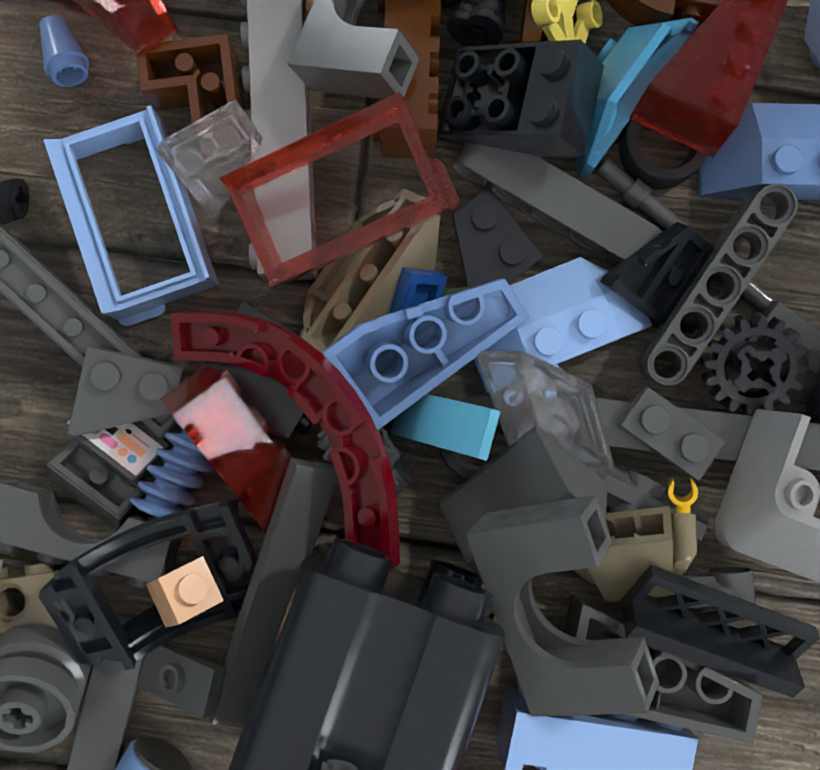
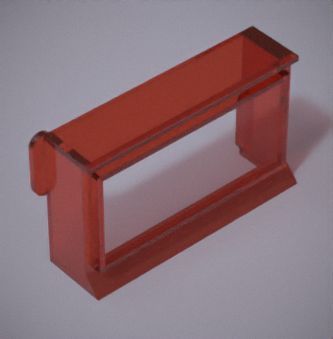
[219,92,459,288]

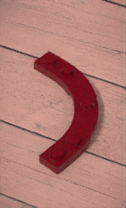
[170,311,400,570]

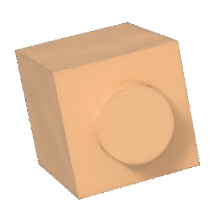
[146,556,224,627]

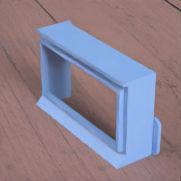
[43,105,219,327]

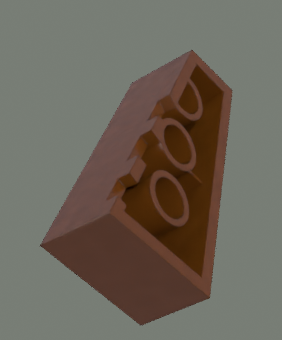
[373,0,441,159]

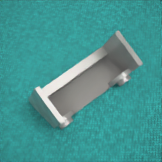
[714,409,820,583]

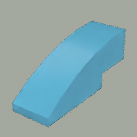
[390,394,501,461]

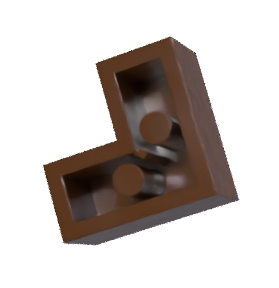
[135,33,249,148]

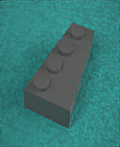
[564,595,763,744]

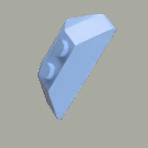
[473,257,653,393]

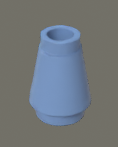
[39,15,90,87]

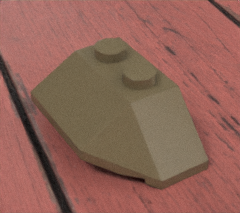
[300,188,441,352]

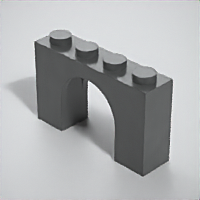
[287,0,419,101]
[465,495,659,717]

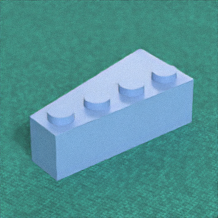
[495,685,698,770]

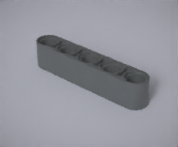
[452,142,662,267]
[639,184,798,385]

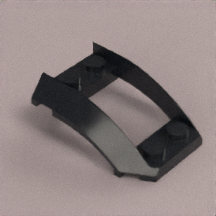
[38,500,258,670]

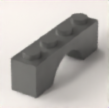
[0,479,182,588]

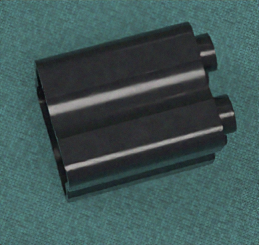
[228,528,506,770]

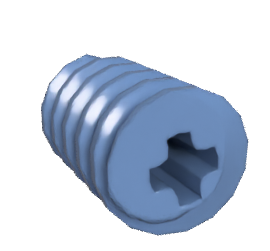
[130,417,223,518]

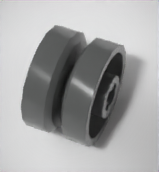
[0,625,91,753]

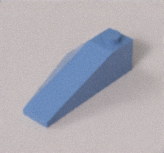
[321,278,529,430]

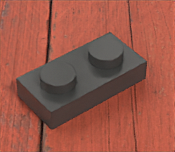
[617,387,726,481]

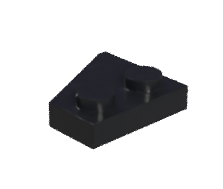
[600,222,715,325]

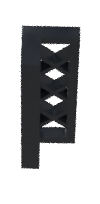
[620,565,820,698]

